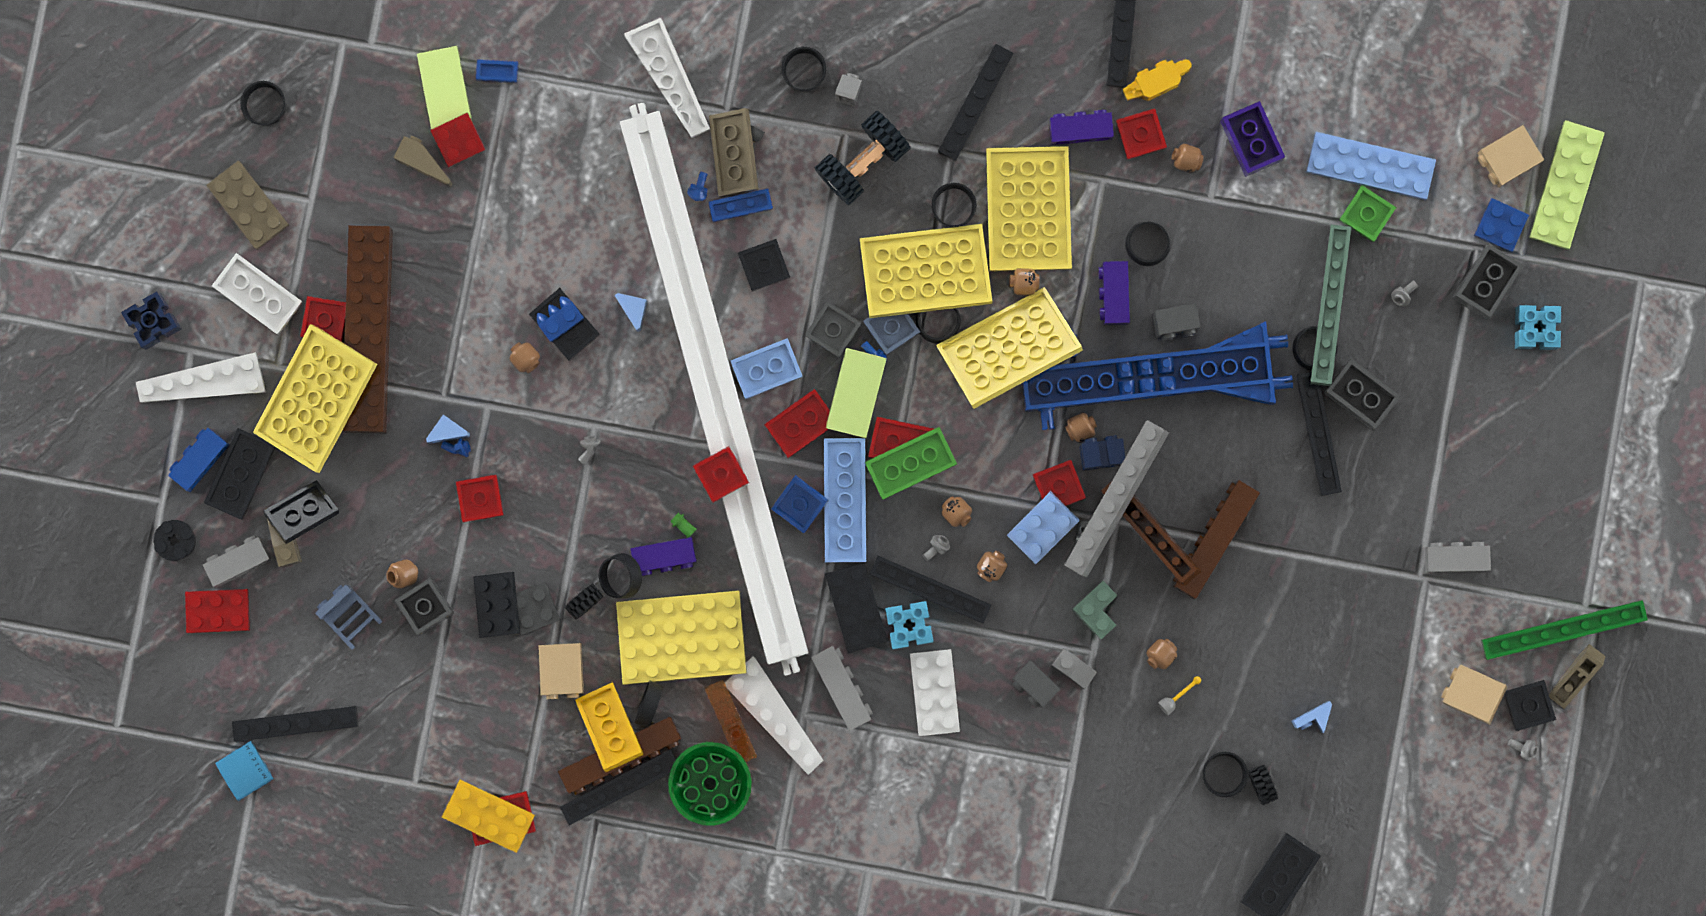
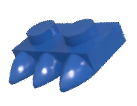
[537,296,584,342]

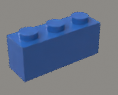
[168,428,230,492]

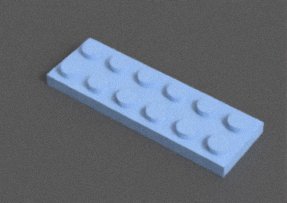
[1306,132,1436,200]
[824,438,866,563]

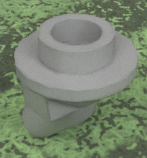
[1391,280,1419,307]
[578,436,601,464]
[922,535,950,561]
[1508,738,1538,761]

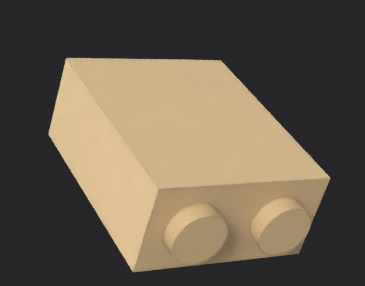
[1478,125,1544,188]
[539,643,584,699]
[1441,664,1507,725]

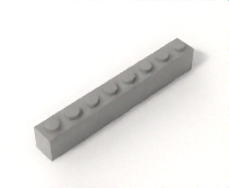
[1065,420,1169,577]

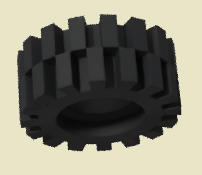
[564,583,604,620]
[1248,764,1278,805]

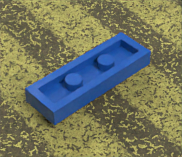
[708,188,773,223]

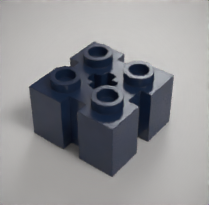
[121,291,182,350]
[1079,435,1125,471]

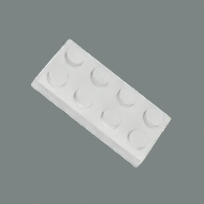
[212,253,303,335]
[910,649,960,736]

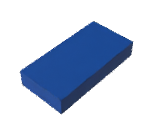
[476,59,518,83]

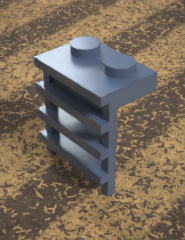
[315,585,383,650]

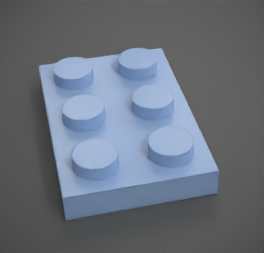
[730,338,803,400]
[1007,491,1080,564]

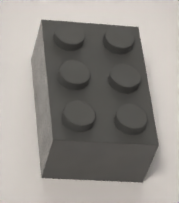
[1452,243,1524,320]
[1323,359,1401,431]

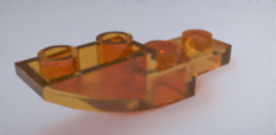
[705,680,757,762]

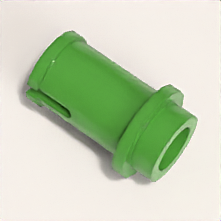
[670,512,697,538]

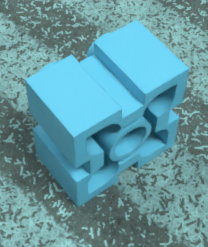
[1515,305,1561,350]
[885,601,934,650]

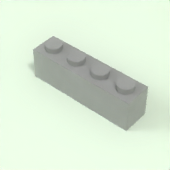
[811,646,873,731]

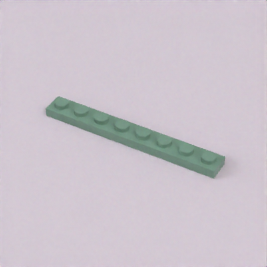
[1311,224,1351,386]

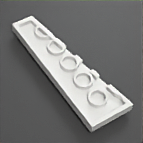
[624,18,710,138]
[135,352,266,403]
[724,656,824,775]

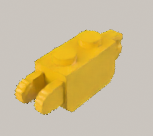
[1123,59,1192,101]

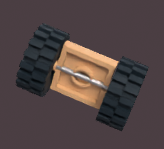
[814,110,911,205]

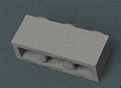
[203,536,272,588]
[1425,542,1491,573]

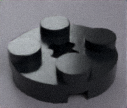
[153,520,196,561]

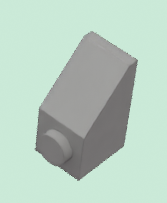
[835,73,862,107]
[1051,648,1097,689]

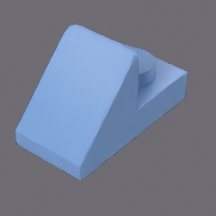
[1291,701,1332,733]

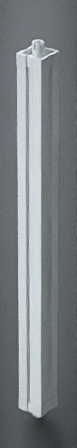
[620,103,809,676]

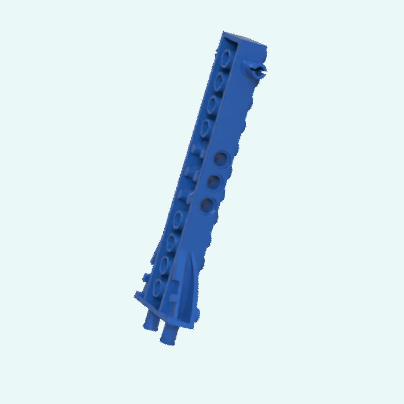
[1022,321,1293,430]

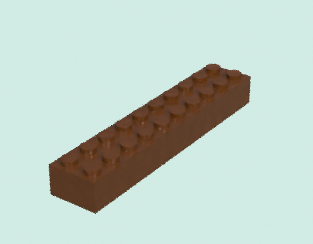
[342,225,393,434]

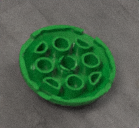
[668,742,752,826]

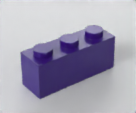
[1049,110,1114,145]
[1098,261,1130,325]
[631,537,697,576]

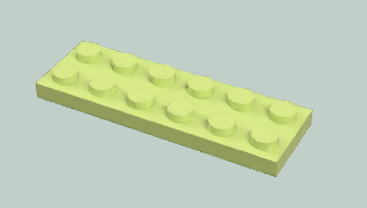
[1529,120,1605,250]

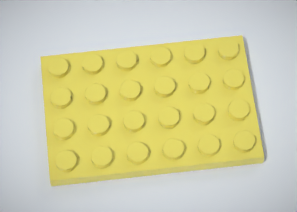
[986,146,1072,272]
[860,224,992,318]
[936,287,1083,409]
[253,324,377,473]
[616,591,747,685]

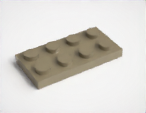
[709,108,759,197]
[206,160,289,250]

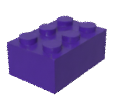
[1220,101,1285,177]

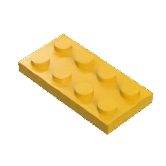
[575,682,644,772]
[442,779,535,853]

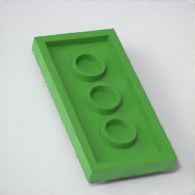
[865,427,957,500]

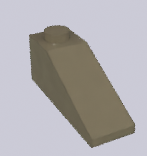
[393,135,453,187]
[265,508,302,568]
[1549,644,1606,709]

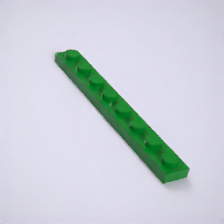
[1481,600,1648,660]

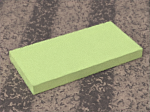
[417,46,472,129]
[826,348,887,438]

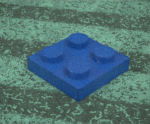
[1474,198,1529,253]
[771,475,828,533]

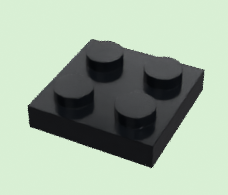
[738,239,790,292]
[1504,680,1556,731]

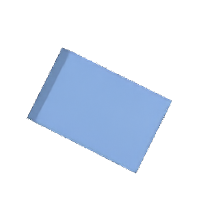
[615,293,647,332]
[426,415,470,444]

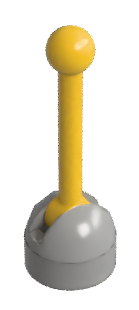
[1157,676,1201,716]

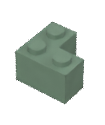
[1072,581,1117,640]

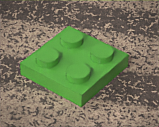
[1339,185,1397,242]

